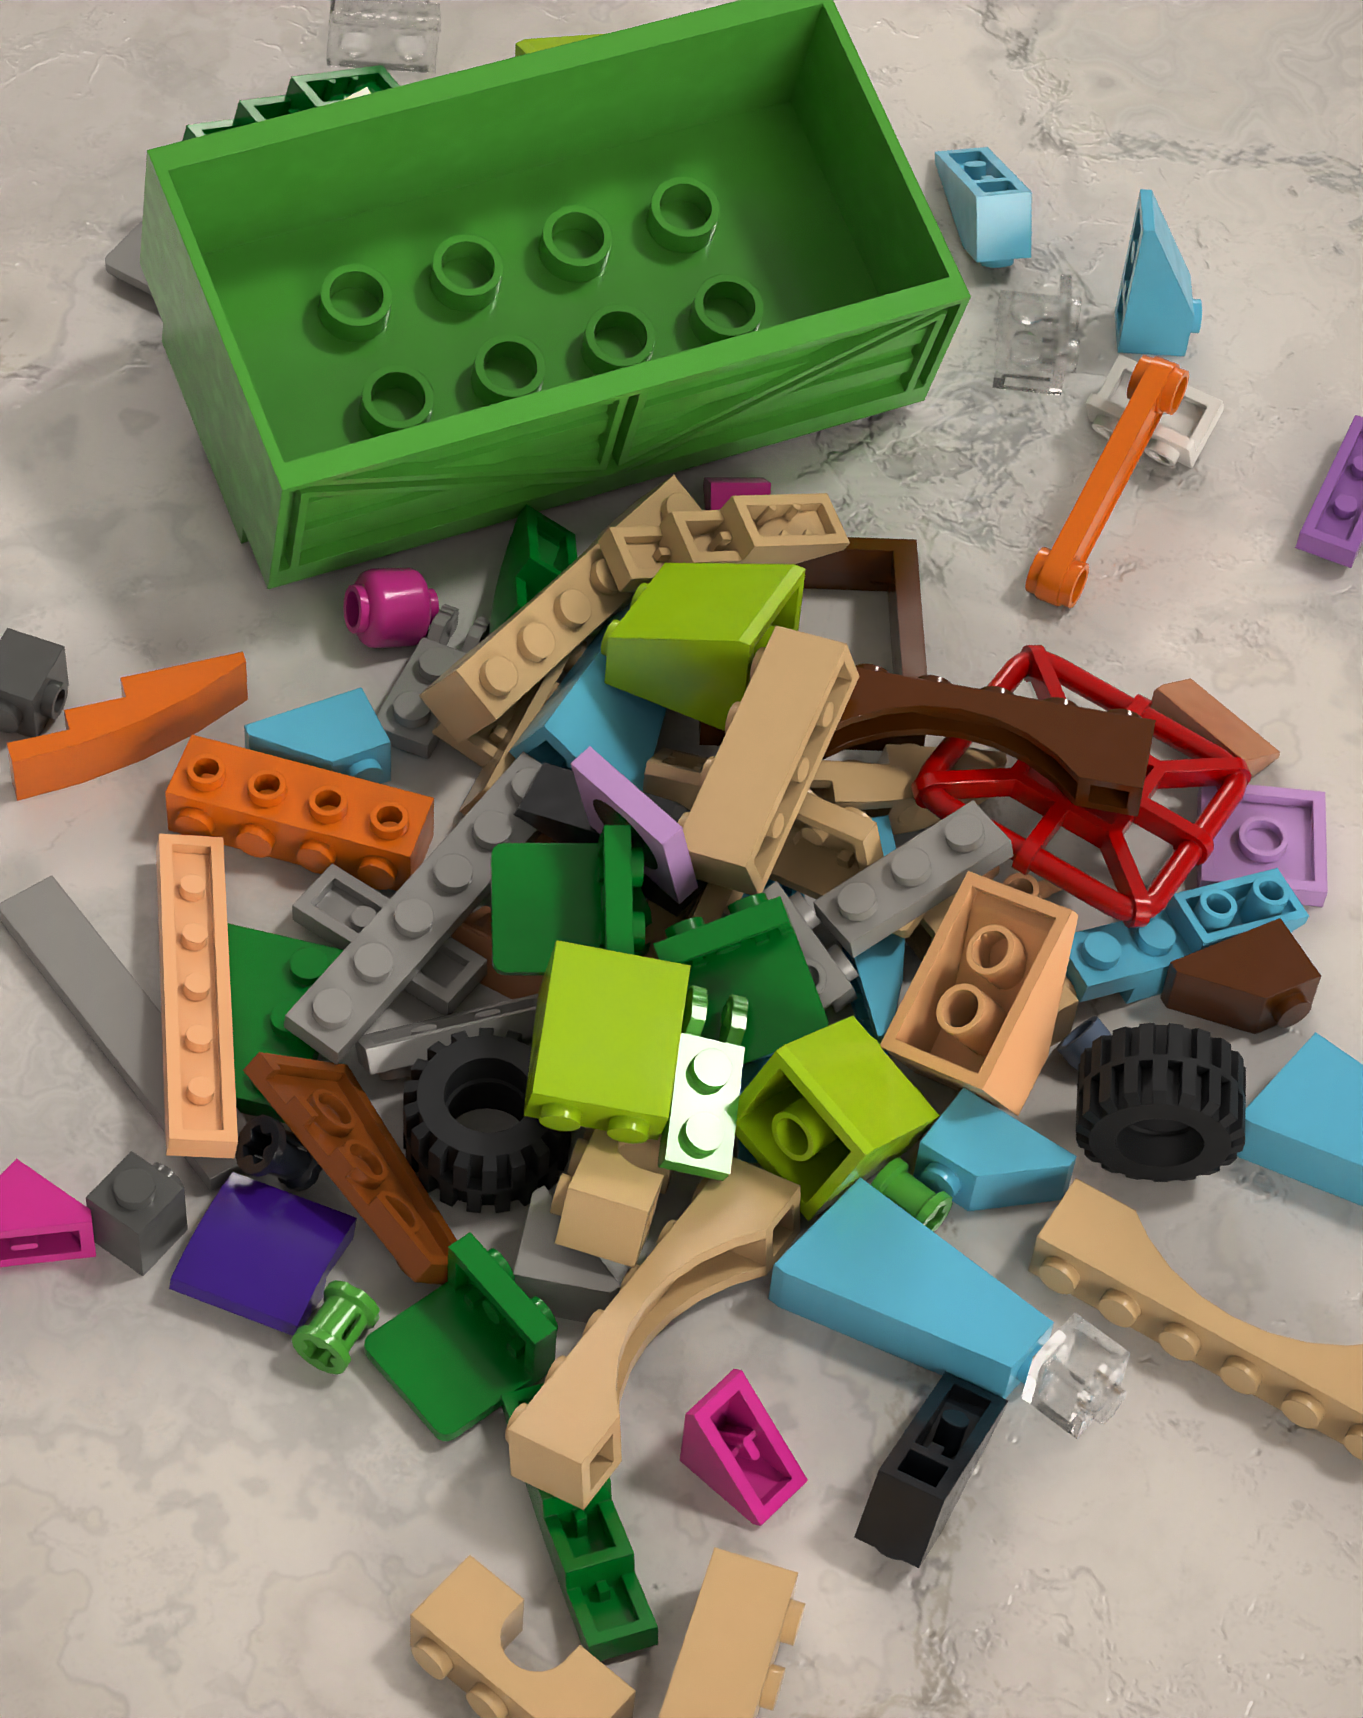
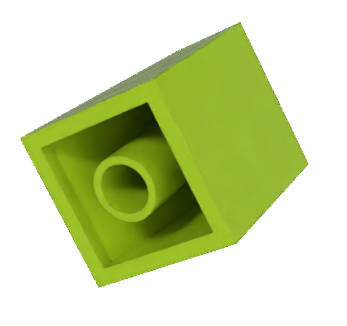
[601,563,806,731]
[523,940,691,1144]
[735,1016,940,1221]

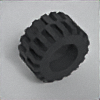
[1075,1023,1246,1182]
[403,1028,571,1213]

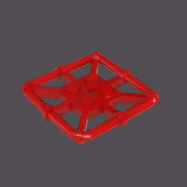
[911,645,1252,928]

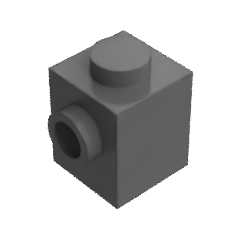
[0,628,69,738]
[86,1151,188,1276]

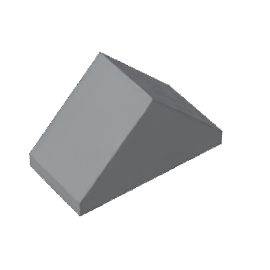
[513,1186,621,1323]

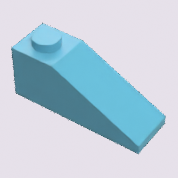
[935,147,1032,268]
[1114,189,1202,356]

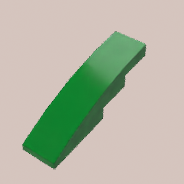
[182,65,400,141]
[500,1383,658,1661]

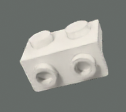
[1085,354,1224,468]

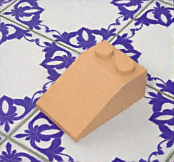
[880,871,1078,1116]

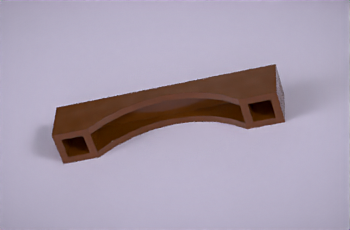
[822,664,1156,817]

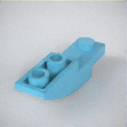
[1066,868,1309,1004]

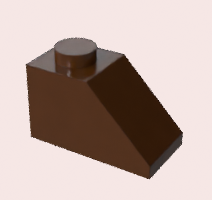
[1160,918,1321,1034]

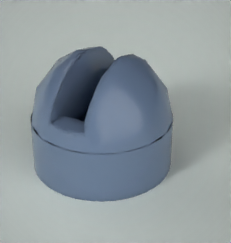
[1057,1016,1111,1070]

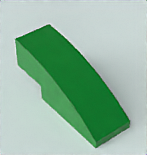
[490,504,578,634]

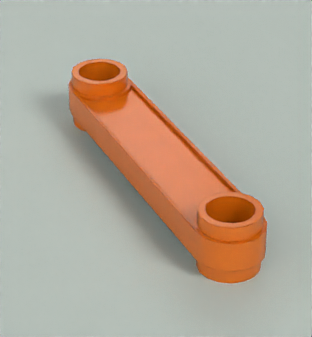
[1025,355,1190,608]

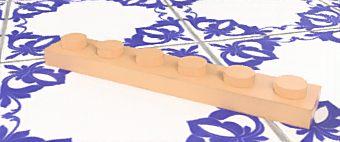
[156,833,238,1159]

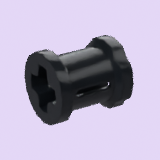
[235,1115,322,1191]

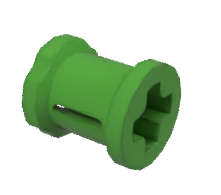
[871,1157,953,1232]
[291,1280,380,1375]

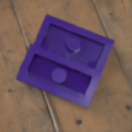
[169,1172,357,1336]

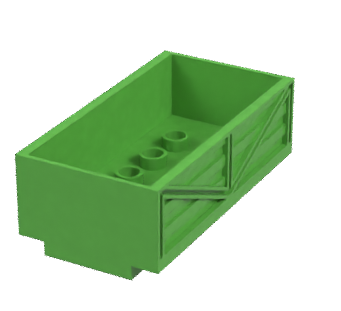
[140,0,971,589]

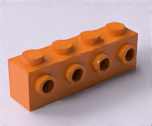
[165,734,434,891]

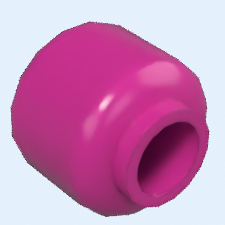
[343,568,439,648]

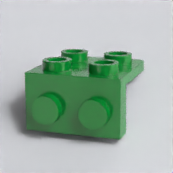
[490,825,645,976]
[653,893,829,1066]
[364,1232,558,1441]

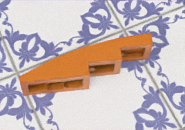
[7,652,248,801]

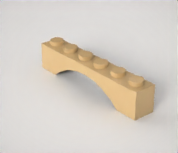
[419,475,702,744]
[505,1156,801,1510]
[1028,1178,1363,1461]

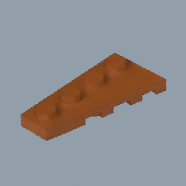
[243,1052,457,1285]

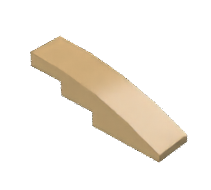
[598,493,850,593]

